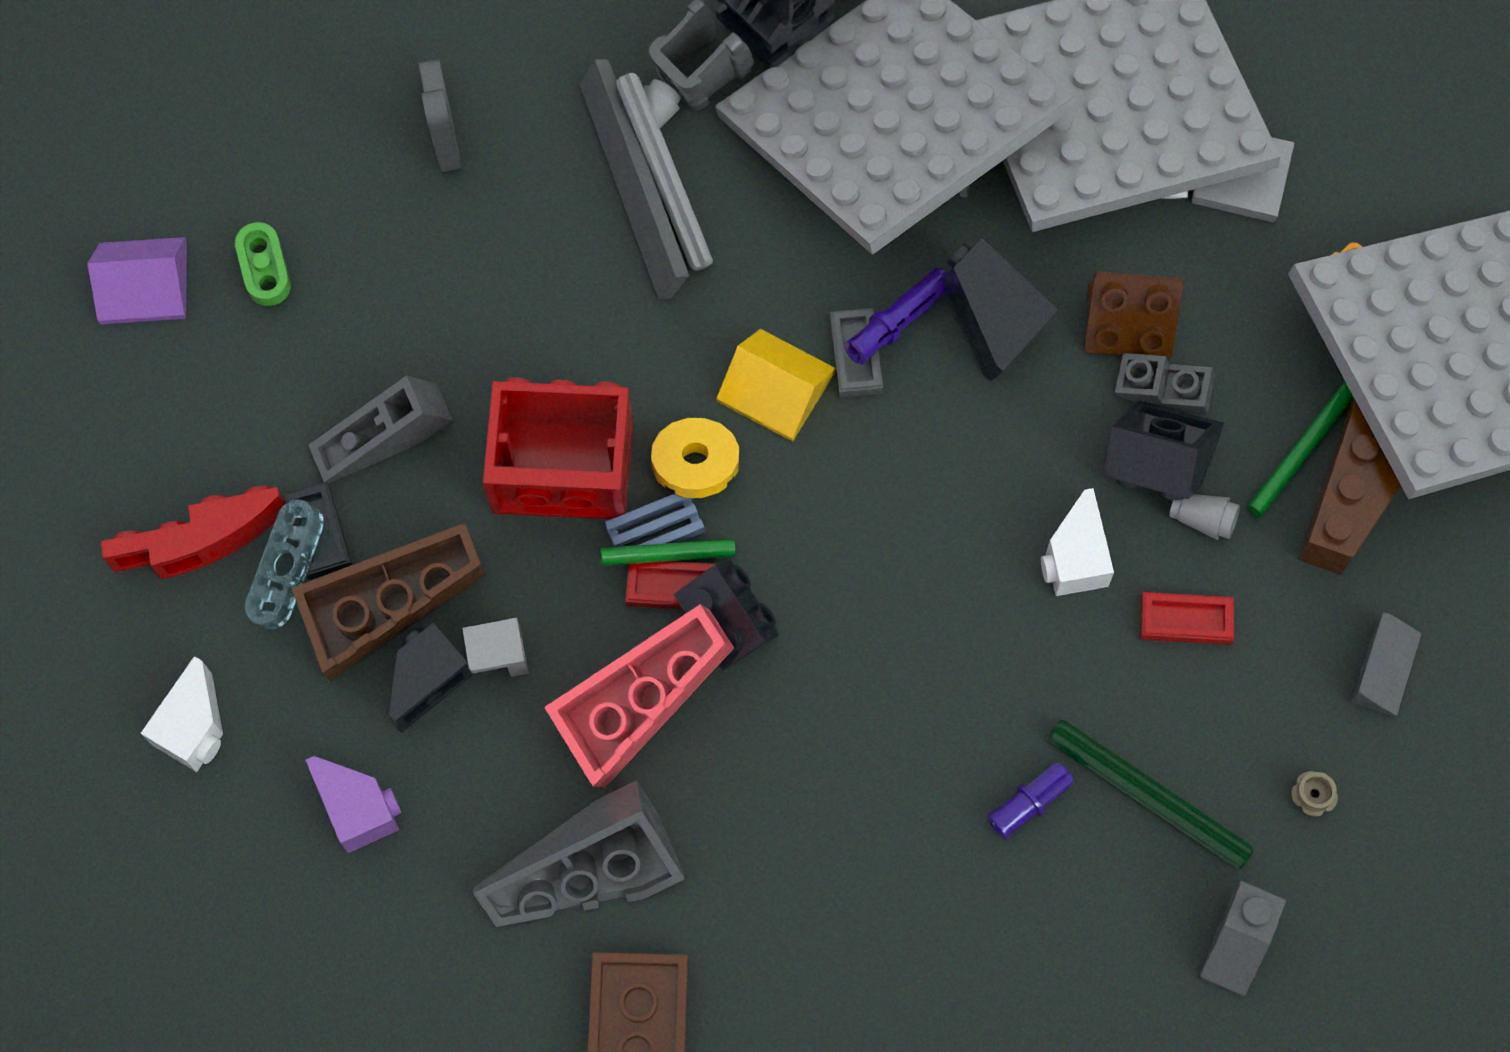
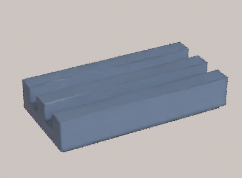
[605,494,705,566]

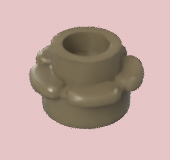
[1291,771,1338,817]

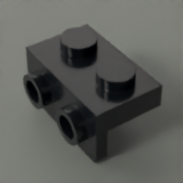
[673,560,779,670]

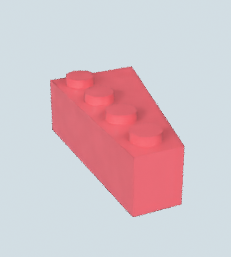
[544,604,734,788]

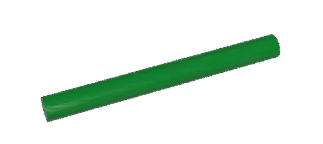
[1247,381,1354,518]

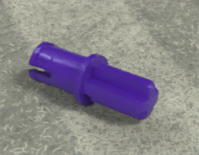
[987,763,1074,840]

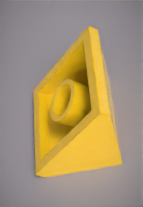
[716,329,836,442]

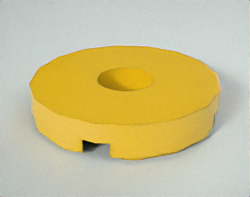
[651,418,739,498]

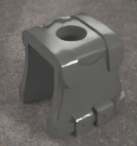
[649,0,754,111]

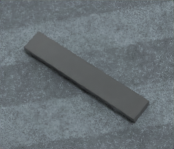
[579,59,689,300]

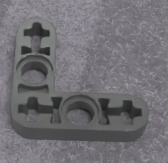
[418,58,462,173]

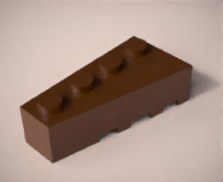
[1298,398,1401,575]
[292,523,485,681]

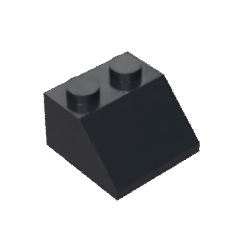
[1103,401,1224,500]

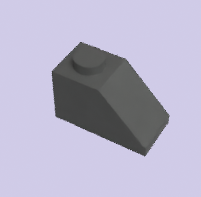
[1199,881,1286,997]

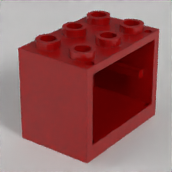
[483,378,634,520]

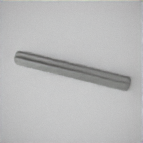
[616,73,713,271]

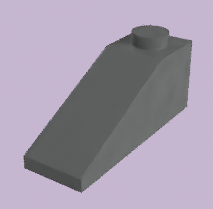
[308,375,453,484]

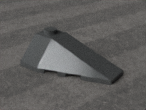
[473,780,685,927]

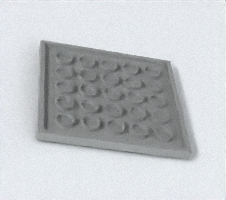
[715,0,1075,255]
[976,0,1281,232]
[1288,211,1510,499]

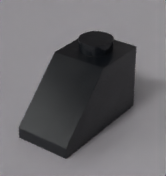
[389,622,473,733]

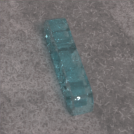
[245,500,324,629]

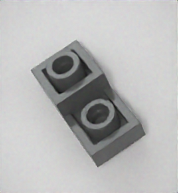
[1115,353,1215,414]

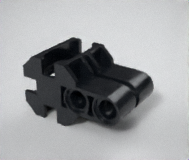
[716,0,834,69]

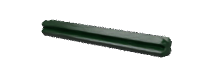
[1048,720,1254,869]

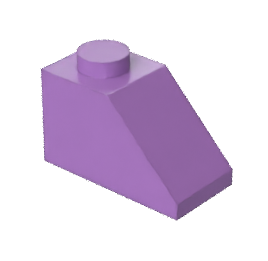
[306,756,402,853]

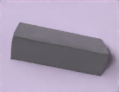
[1351,612,1422,717]

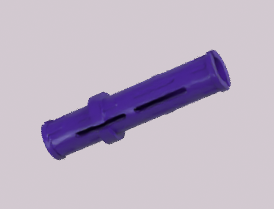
[844,267,948,365]

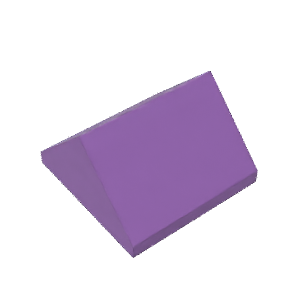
[87,237,187,325]

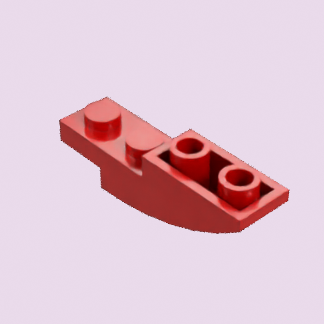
[101,486,287,580]

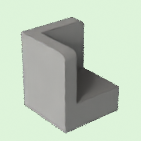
[462,618,529,677]

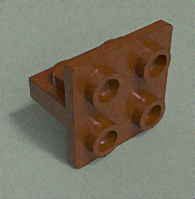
[1084,271,1183,359]

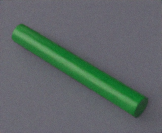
[599,539,735,566]

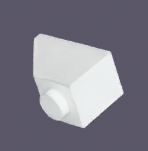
[1041,488,1114,596]
[141,656,223,772]

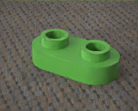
[235,222,291,306]

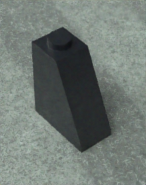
[942,238,1058,381]

